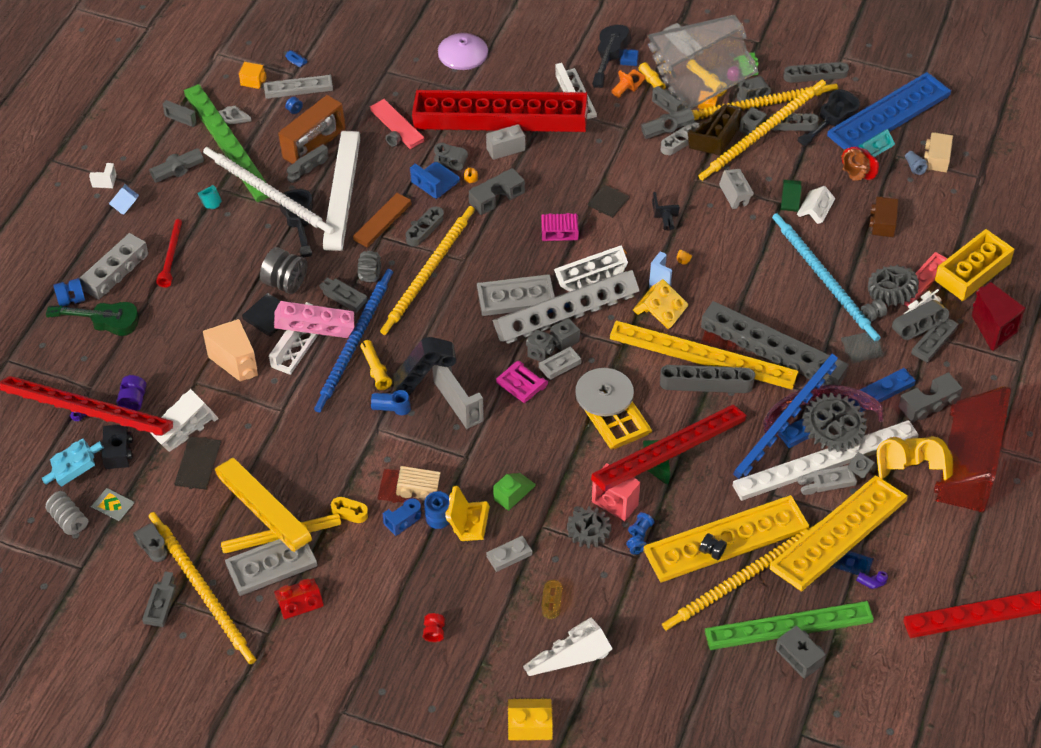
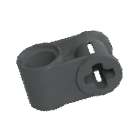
[737,76,771,102]
[434,143,468,171]
[133,523,168,562]

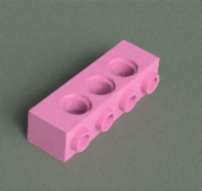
[274,301,354,338]

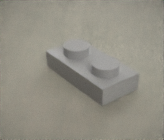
[539,346,581,380]
[486,536,532,572]

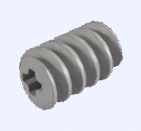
[45,491,88,535]

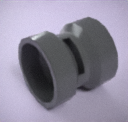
[861,299,887,322]

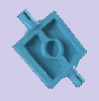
[42,438,104,487]

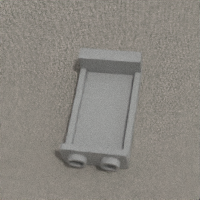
[432,365,484,429]

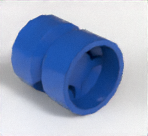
[53,278,85,307]
[424,491,450,529]

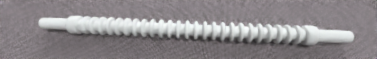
[203,147,335,235]

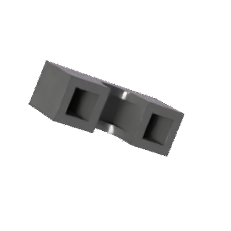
[469,168,525,215]
[898,372,963,423]

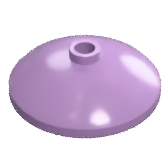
[438,33,488,70]

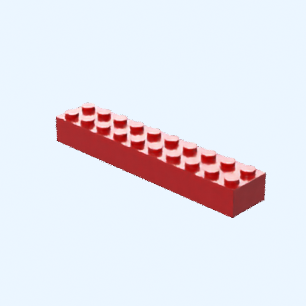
[412,90,588,132]

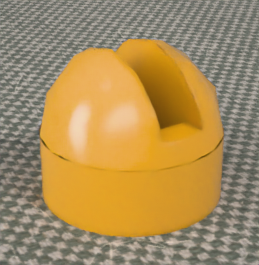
[464,168,478,183]
[676,249,693,265]

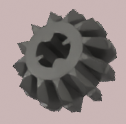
[357,251,381,282]

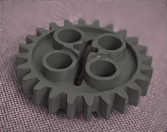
[802,393,867,452]

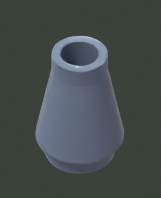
[905,151,927,175]

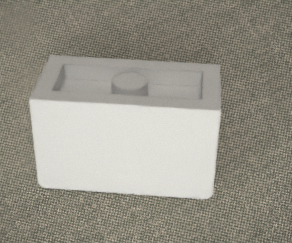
[797,186,835,224]

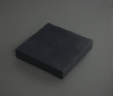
[242,293,280,337]

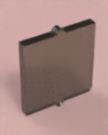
[588,185,629,218]

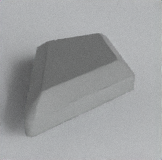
[218,106,252,125]

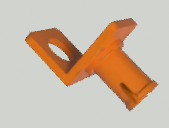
[611,69,646,98]

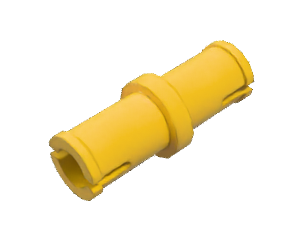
[639,62,666,90]

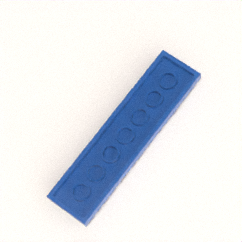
[827,72,951,149]

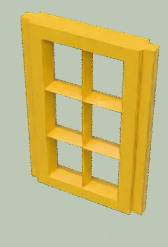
[585,390,652,449]

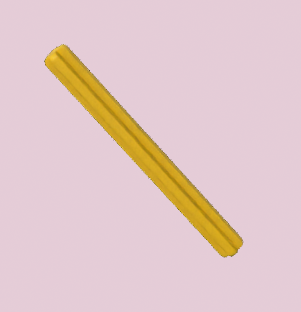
[221,514,341,553]

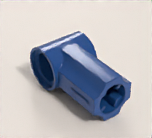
[371,390,411,415]

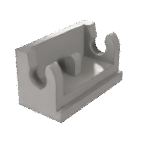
[719,169,754,209]

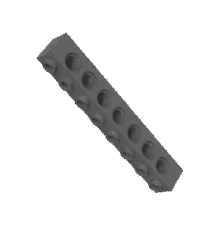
[701,301,849,391]

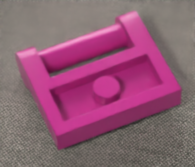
[496,360,548,404]

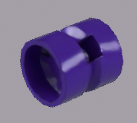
[116,375,147,411]

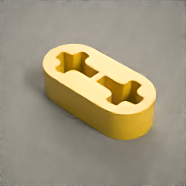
[331,497,368,523]

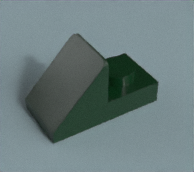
[781,179,802,212]

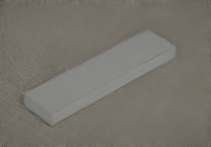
[264,75,333,99]

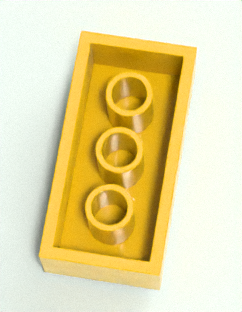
[935,229,1015,301]

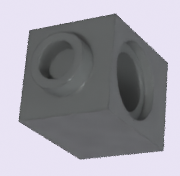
[739,107,767,135]

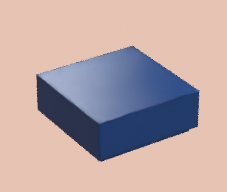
[620,49,639,66]

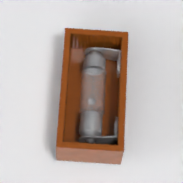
[278,95,346,164]

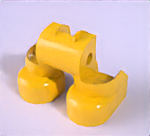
[877,436,953,480]

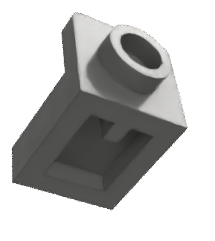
[847,452,878,479]

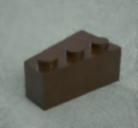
[687,104,742,156]

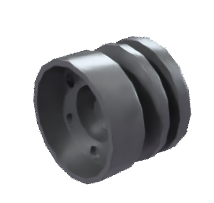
[260,247,307,294]

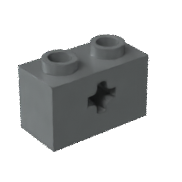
[775,625,826,679]

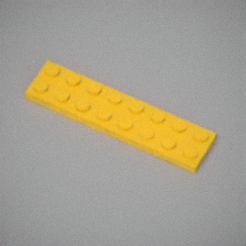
[770,475,907,592]
[644,495,809,583]

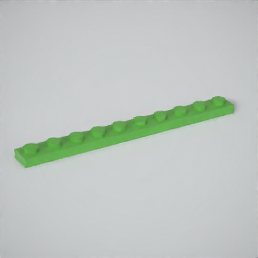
[184,84,269,202]

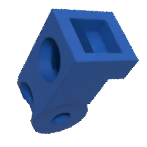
[383,498,421,536]

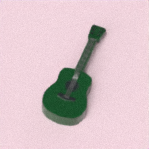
[46,302,139,336]

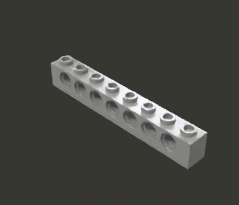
[493,270,639,343]

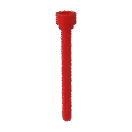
[156,219,182,288]

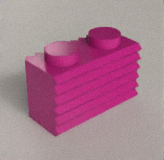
[541,213,579,241]

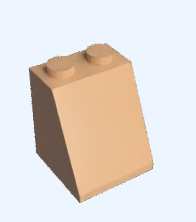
[203,319,258,381]

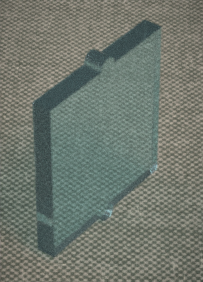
[841,332,884,364]

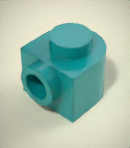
[198,185,222,209]

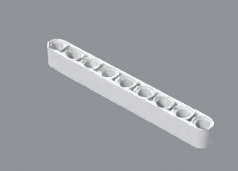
[323,131,360,251]

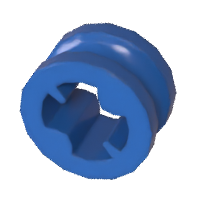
[285,97,303,114]
[626,535,647,555]

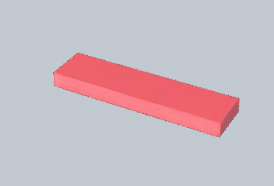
[370,99,424,149]
[904,252,947,306]

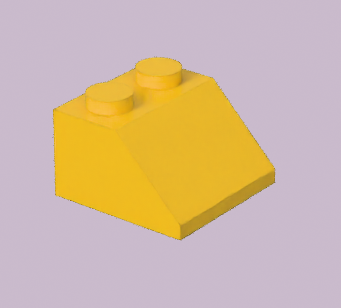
[508,699,552,740]

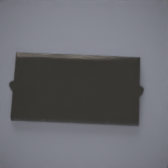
[174,437,221,490]

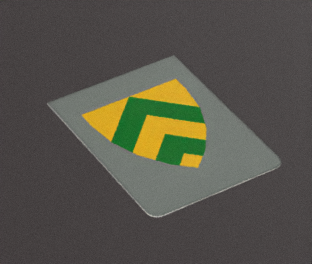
[91,488,134,521]

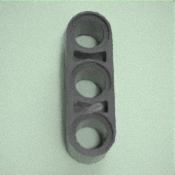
[892,300,949,340]

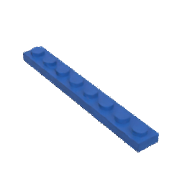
[733,354,838,479]
[778,368,916,448]

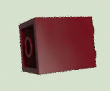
[971,282,1026,351]

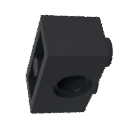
[102,425,133,469]

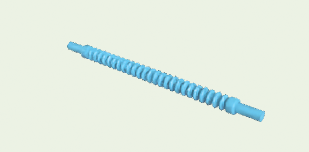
[772,213,881,342]

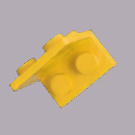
[633,279,688,329]

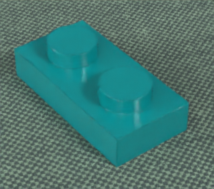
[859,129,895,157]

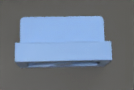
[649,251,672,288]

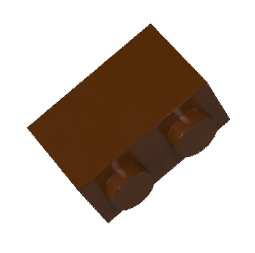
[869,197,898,237]

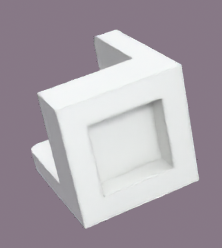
[89,163,117,188]

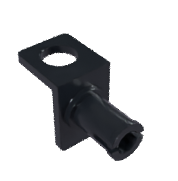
[652,192,680,231]

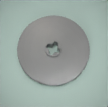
[576,368,634,416]

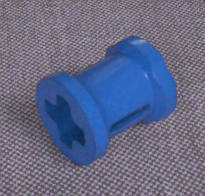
[628,512,654,538]

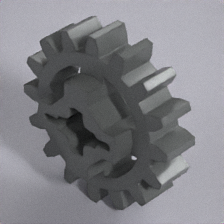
[567,506,611,548]

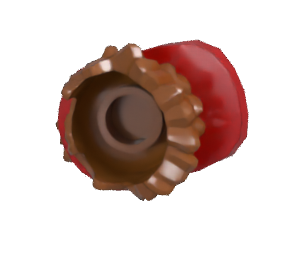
[841,146,879,181]

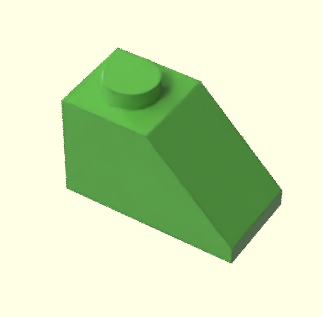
[493,473,535,511]

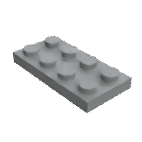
[477,274,555,316]
[225,539,317,596]

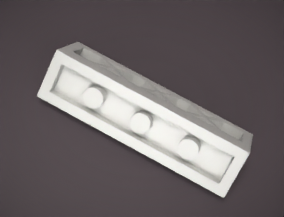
[555,63,597,119]
[269,302,319,375]

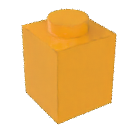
[239,62,267,89]

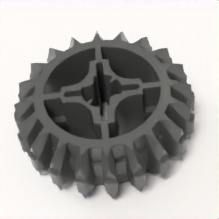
[868,264,919,307]

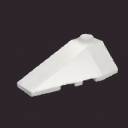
[523,617,612,676]

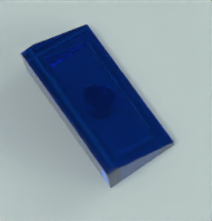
[831,551,874,575]

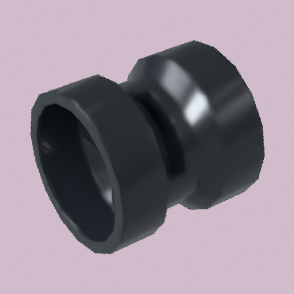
[699,533,727,561]

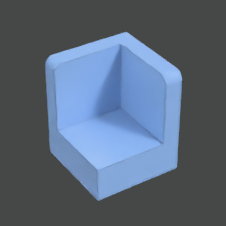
[109,184,139,214]

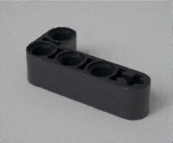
[393,337,457,395]

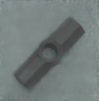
[641,107,694,139]
[149,148,204,183]

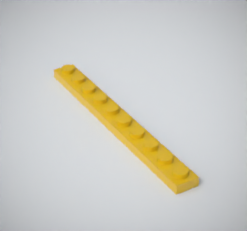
[610,321,798,390]

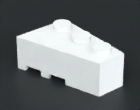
[150,389,219,452]

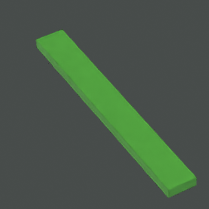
[705,601,874,650]

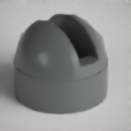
[386,131,401,147]

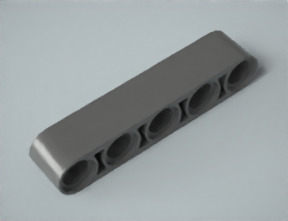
[659,365,755,393]

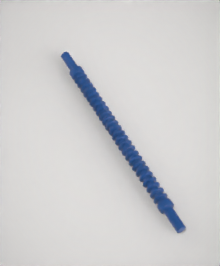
[314,269,393,413]

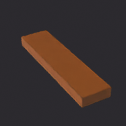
[353,193,411,248]

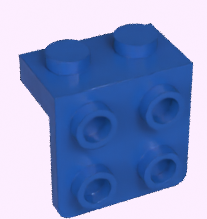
[410,162,460,199]

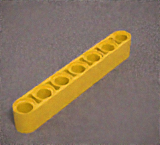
[215,458,312,552]

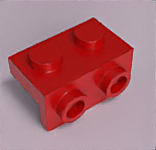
[274,578,323,619]

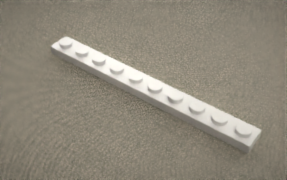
[733,420,918,501]

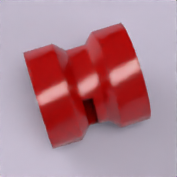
[423,613,445,642]

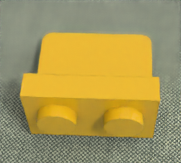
[446,486,490,541]

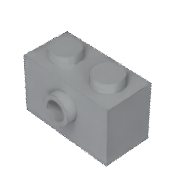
[486,124,525,160]

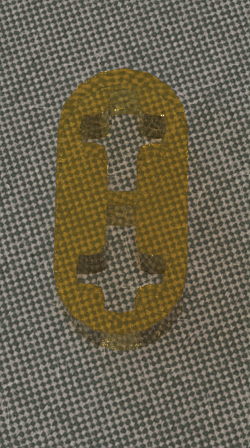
[542,580,562,619]

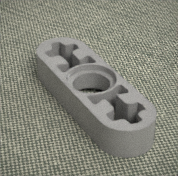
[661,122,699,155]

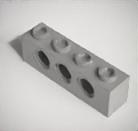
[79,233,148,299]

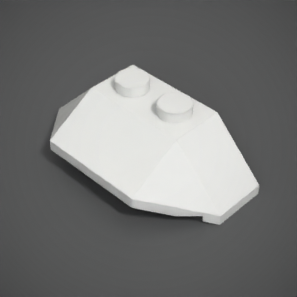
[554,245,628,299]

